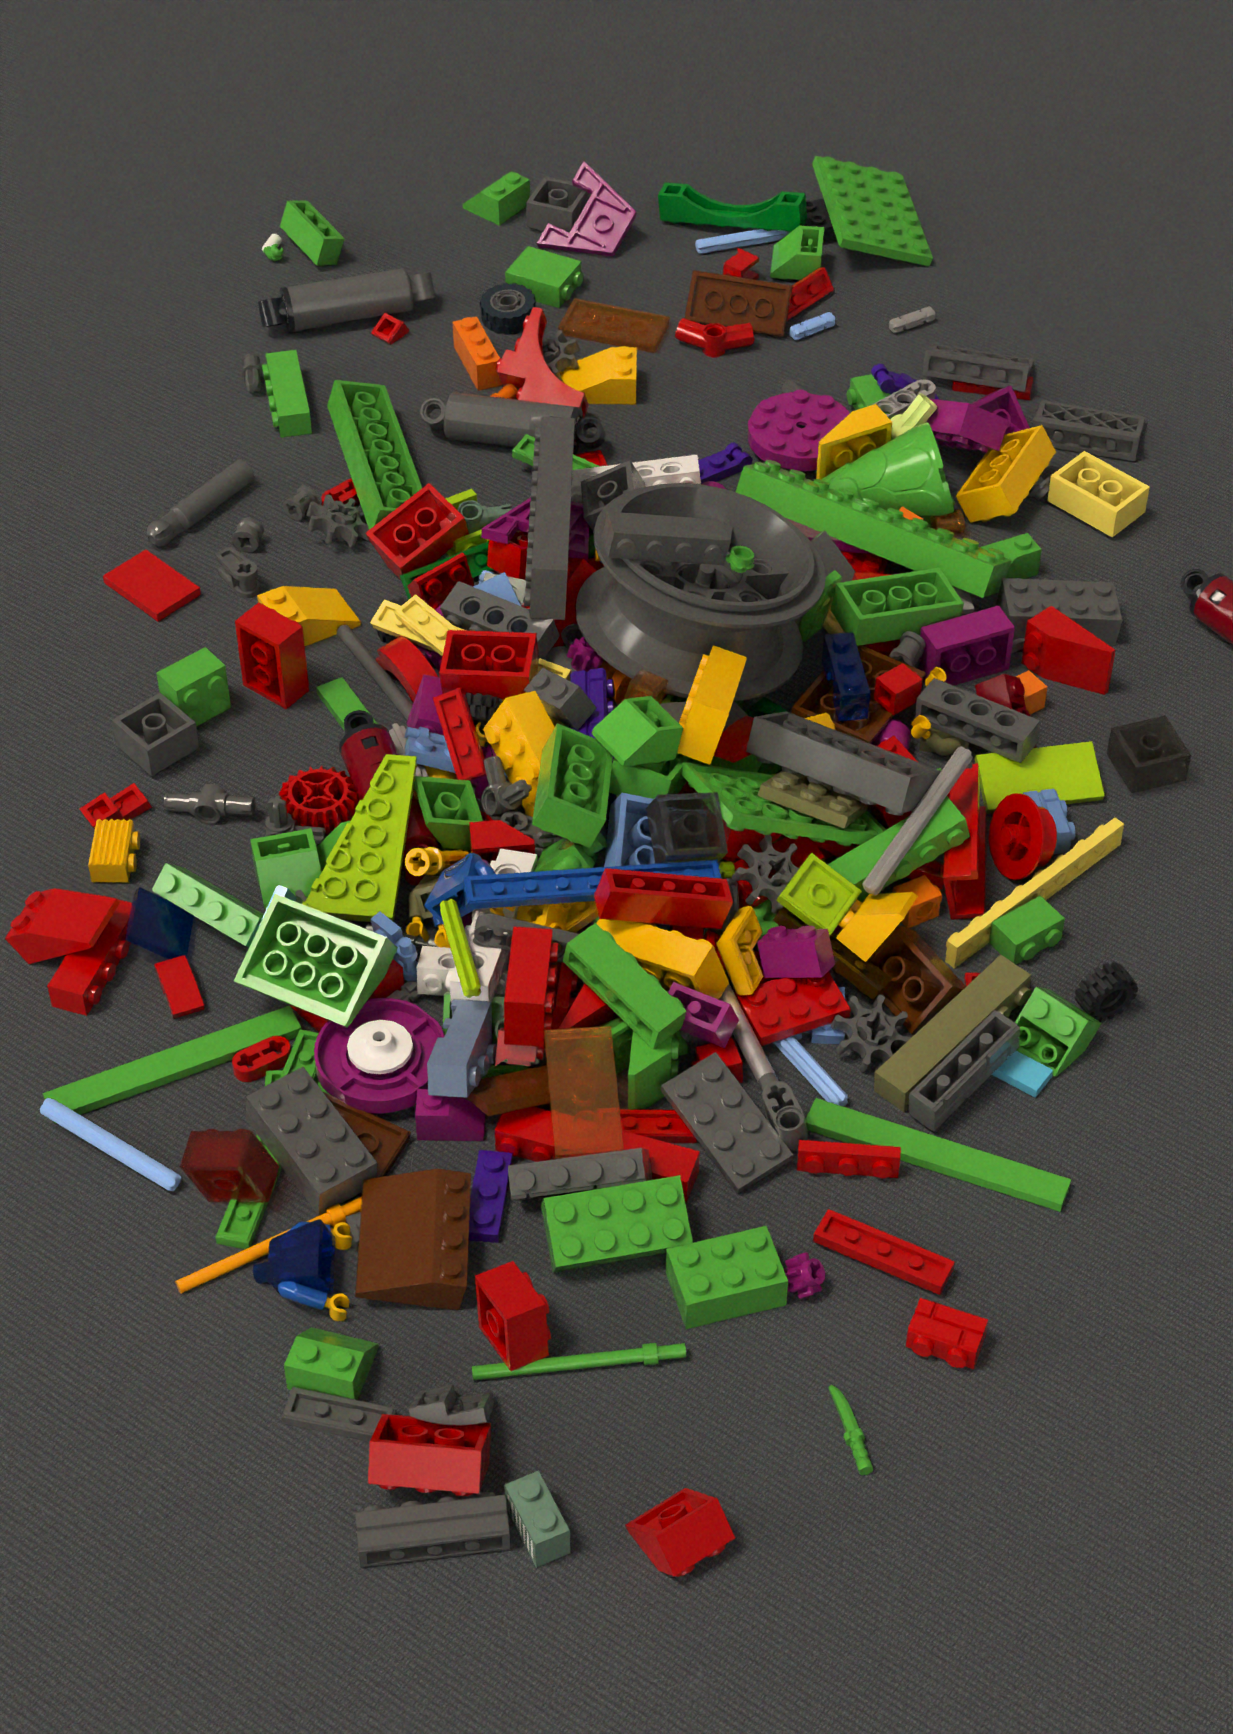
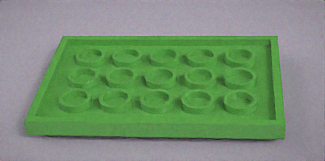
[812,156,933,266]
[681,762,886,846]

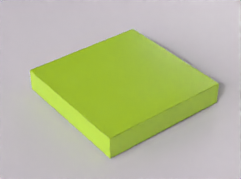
[776,852,862,936]

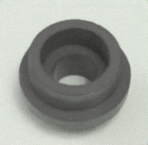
[1029,476,1050,501]

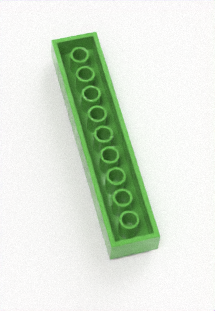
[736,460,1012,598]

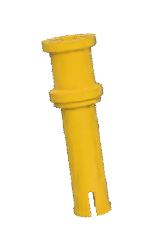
[405,847,469,876]

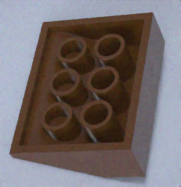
[791,640,926,744]
[355,1168,471,1311]

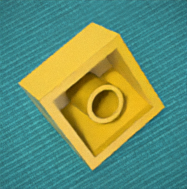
[836,892,918,962]

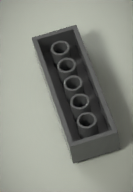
[746,711,941,816]

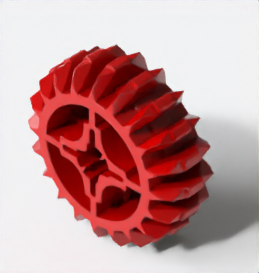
[279,765,360,836]

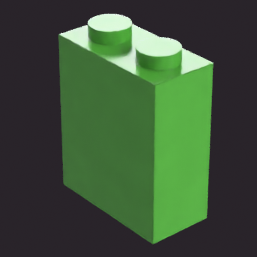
[505,246,584,308]

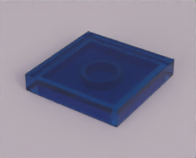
[125,887,194,959]

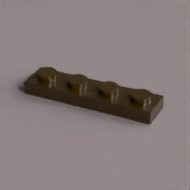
[773,907,892,1000]

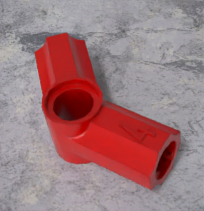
[675,318,754,358]

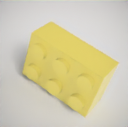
[1047,451,1150,538]

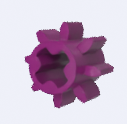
[567,637,604,672]
[784,1252,825,1299]

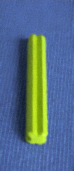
[440,899,481,998]

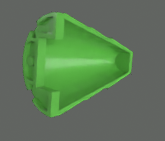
[821,422,954,516]

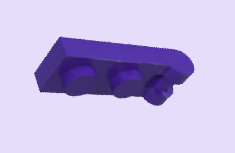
[871,364,939,400]
[698,442,753,484]

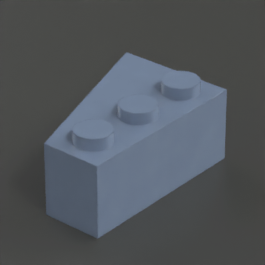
[427,999,497,1098]

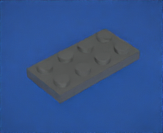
[661,1052,793,1194]

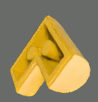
[716,906,763,995]

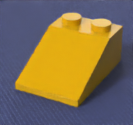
[560,346,637,405]
[816,404,892,480]
[257,586,361,646]

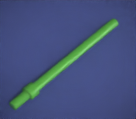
[472,1343,686,1380]

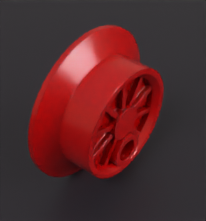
[989,793,1057,880]

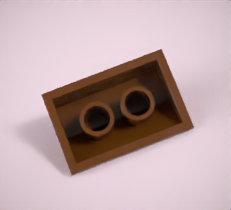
[868,925,966,1035]

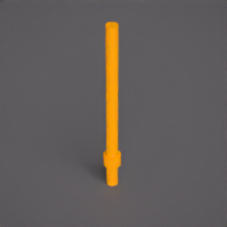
[175,1196,362,1293]

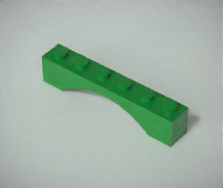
[658,182,807,232]

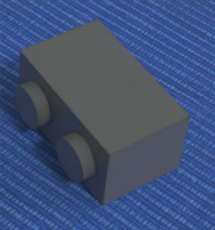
[524,668,597,731]

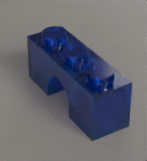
[822,632,870,721]

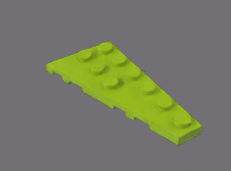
[302,754,417,922]

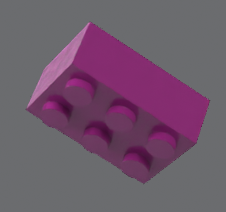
[926,398,1009,454]
[918,606,1015,686]

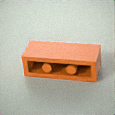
[453,316,502,391]

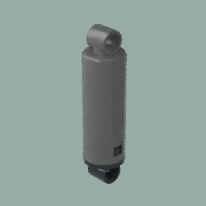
[258,268,436,333]
[420,392,606,455]

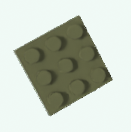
[757,770,869,829]

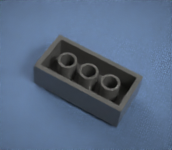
[996,578,1122,646]
[246,1067,377,1216]

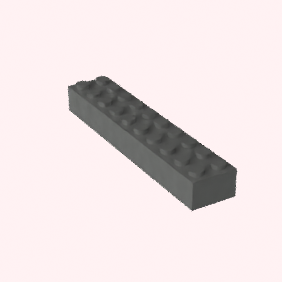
[524,417,575,620]

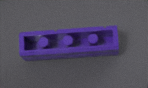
[570,668,615,763]

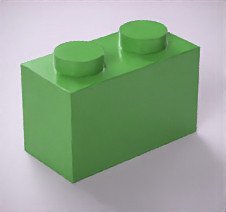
[989,896,1065,964]

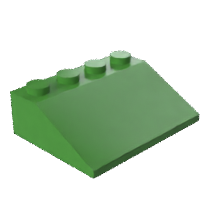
[234,894,398,1028]

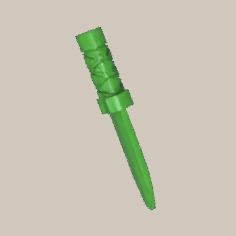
[829,1385,873,1475]

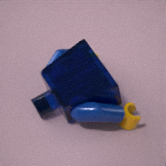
[253,1219,352,1321]

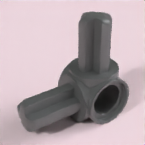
[481,756,532,816]
[265,796,326,844]

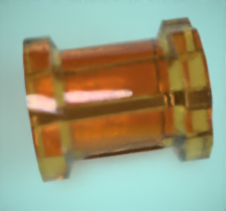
[930,509,965,534]

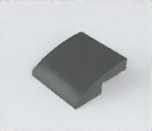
[409,1384,495,1425]

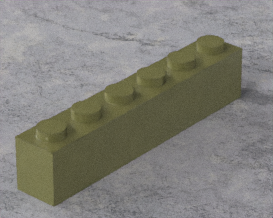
[874,955,1031,1113]

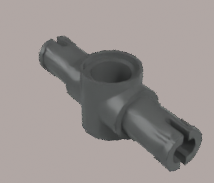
[163,784,257,824]

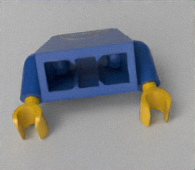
[424,853,515,948]

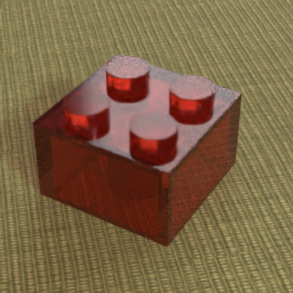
[180,1129,279,1202]

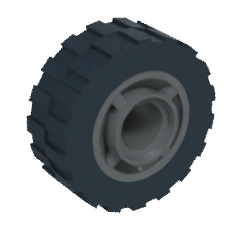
[480,283,536,335]

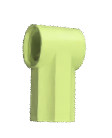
[890,393,938,439]

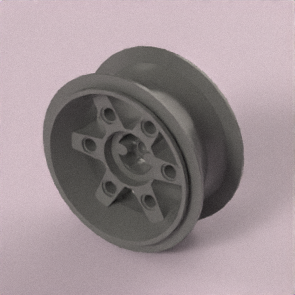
[575,483,826,701]

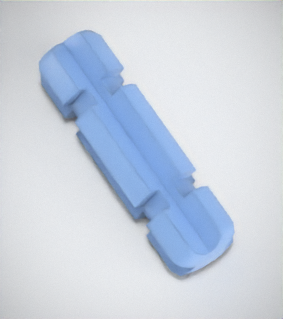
[789,312,836,340]

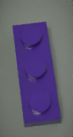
[469,1150,513,1243]

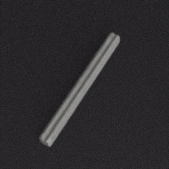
[862,746,973,895]

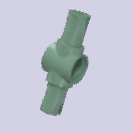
[458,501,512,534]

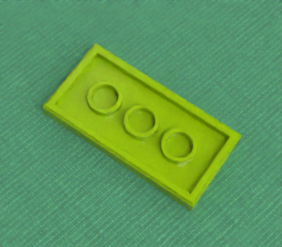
[974,741,1105,814]

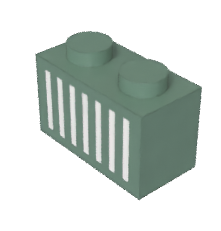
[504,1470,570,1568]

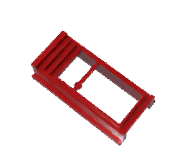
[943,763,987,920]

